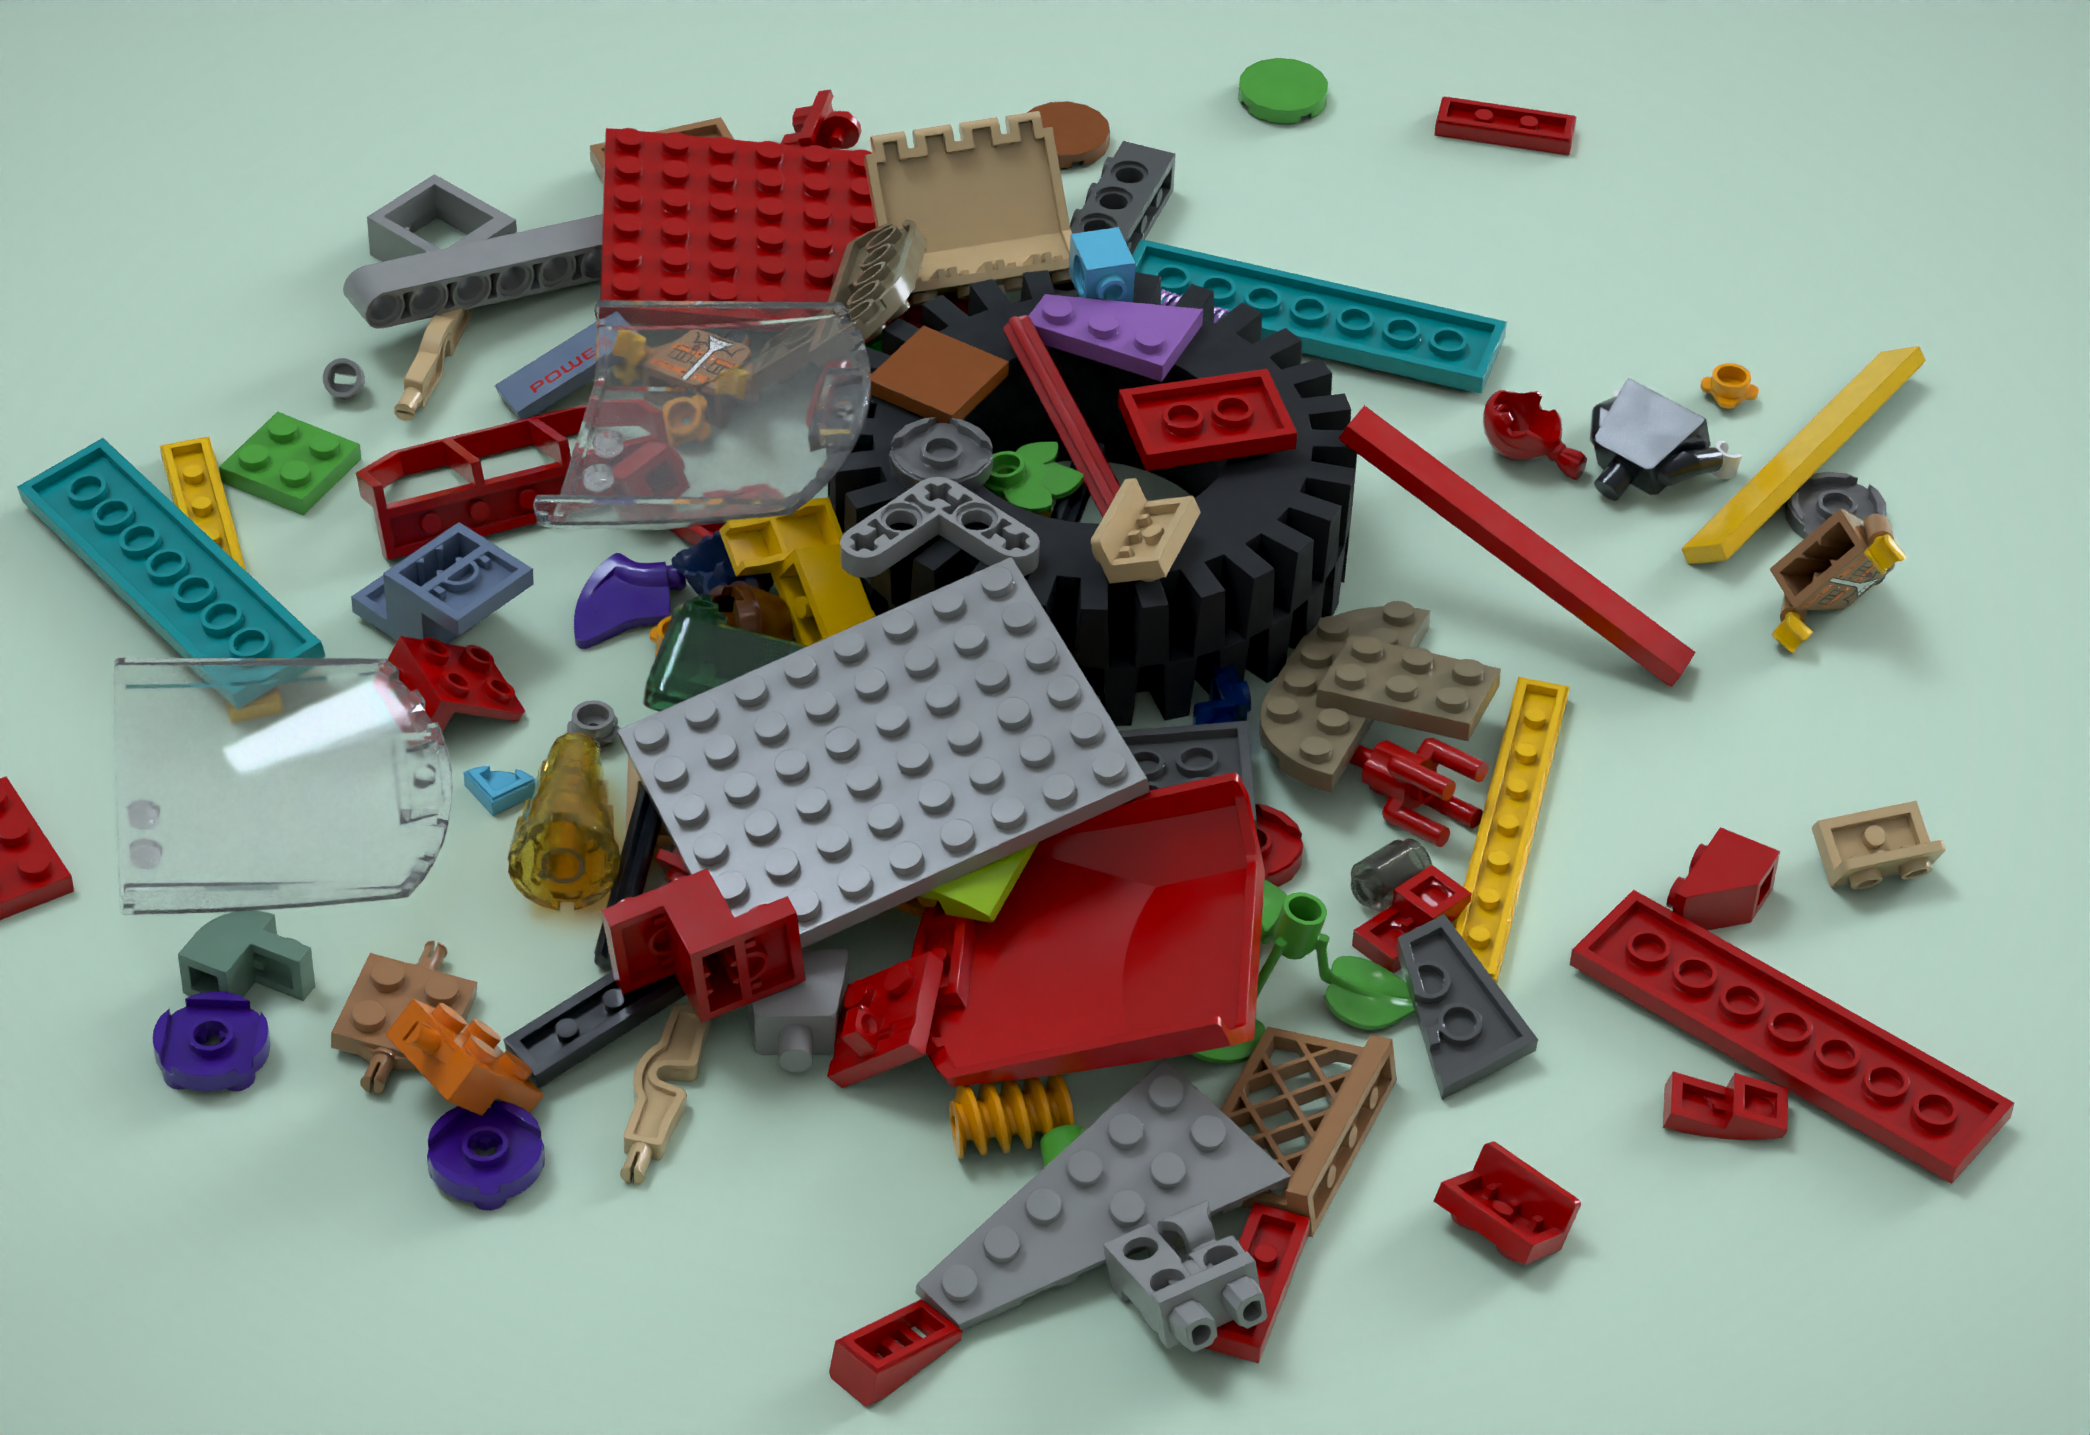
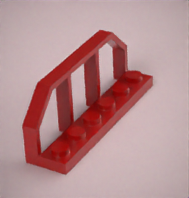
[356,403,669,560]

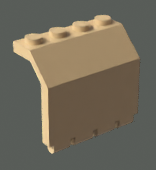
[864,111,1072,307]

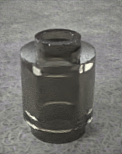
[1350,838,1432,912]

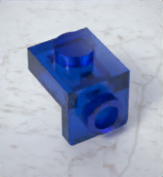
[1192,663,1251,725]

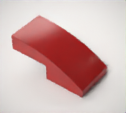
[1352,865,1472,974]
[1663,1071,1788,1140]

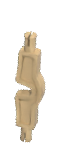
[394,304,471,421]
[620,997,711,1185]

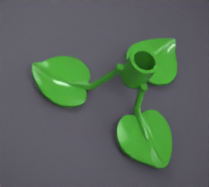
[1191,879,1415,1064]

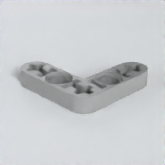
[840,477,1040,578]

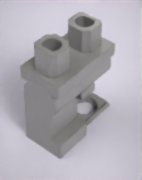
[1103,1200,1267,1353]

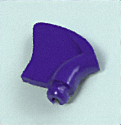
[574,553,687,649]

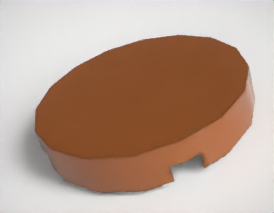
[1027,101,1110,169]

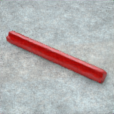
[1003,315,1121,518]

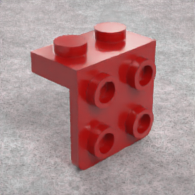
[373,636,525,753]

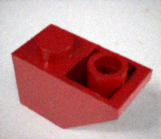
[1666,827,1780,931]

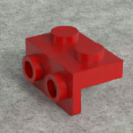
[1433,1141,1581,1265]

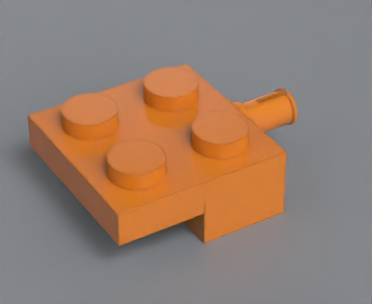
[385,999,544,1116]

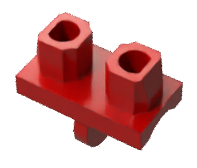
[780,89,862,149]

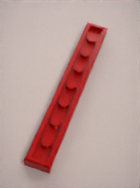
[1338,405,1696,687]

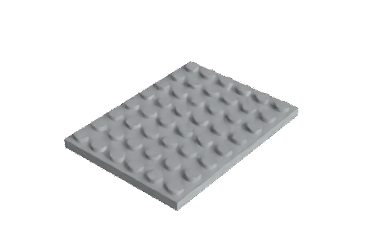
[617,557,1150,948]

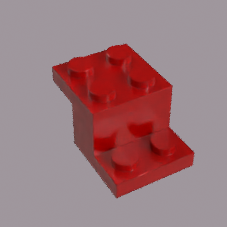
[601,868,806,1023]

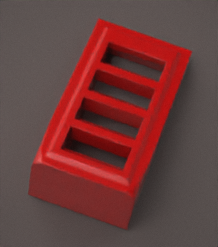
[829,1299,963,1407]

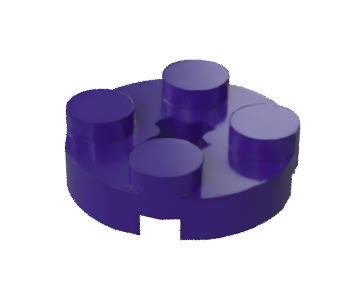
[153,992,270,1091]
[427,1101,545,1211]

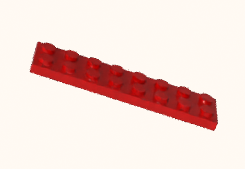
[1569,890,2014,1184]

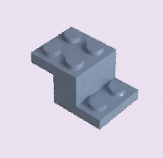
[351,522,534,644]

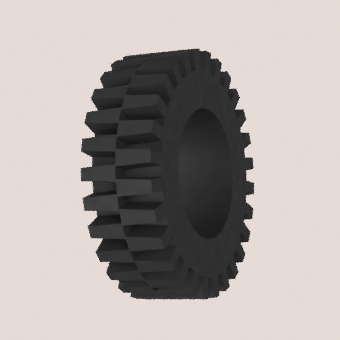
[828,270,1357,726]

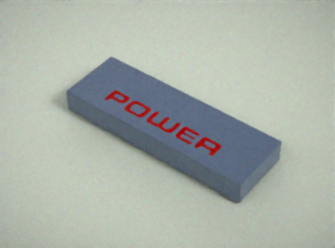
[495,308,640,420]

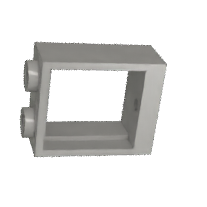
[367,174,517,262]

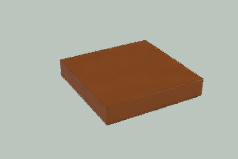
[866,325,1009,424]

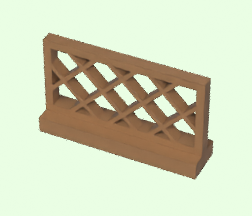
[1220,1027,1397,1237]

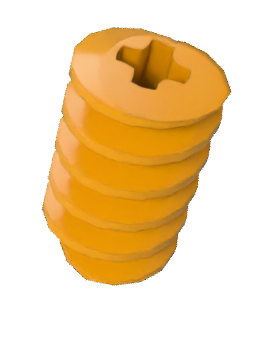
[949,1074,1074,1159]

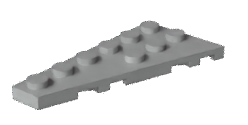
[915,1058,1291,1331]

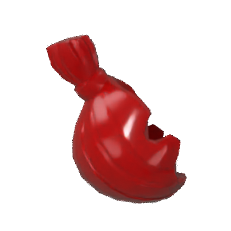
[1483,390,1587,480]

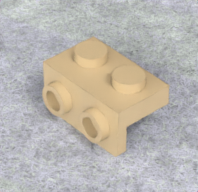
[1091,478,1201,584]
[1811,800,1946,890]

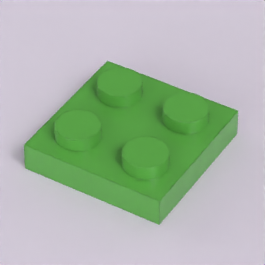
[219,412,361,516]

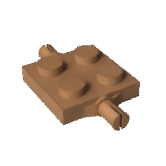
[331,941,477,1094]

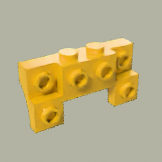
[719,497,876,650]

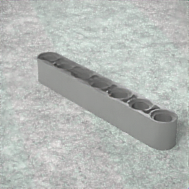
[343,214,602,329]

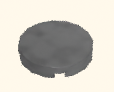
[889,417,993,491]
[1786,472,1887,539]

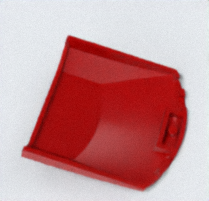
[911,773,1265,1087]

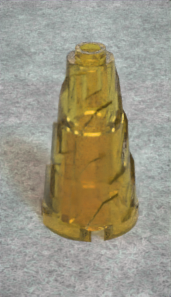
[507,732,620,910]

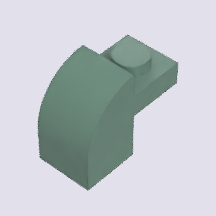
[178,910,315,1001]

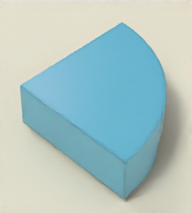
[463,766,539,816]

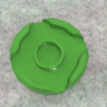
[1238,58,1328,124]

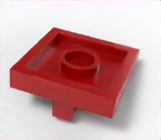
[827,951,944,1088]

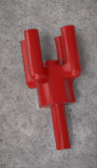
[1349,738,1489,847]

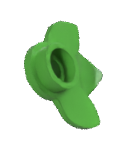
[982,442,1084,513]

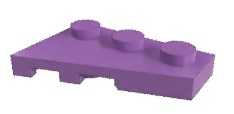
[1028,294,1203,382]

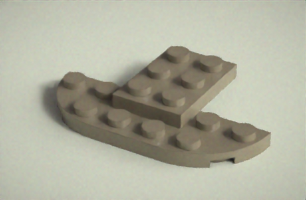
[754,219,927,395]
[1259,601,1501,792]

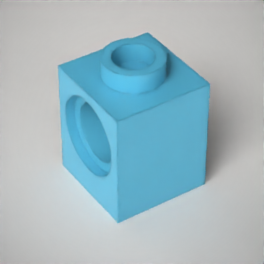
[1069,227,1135,302]

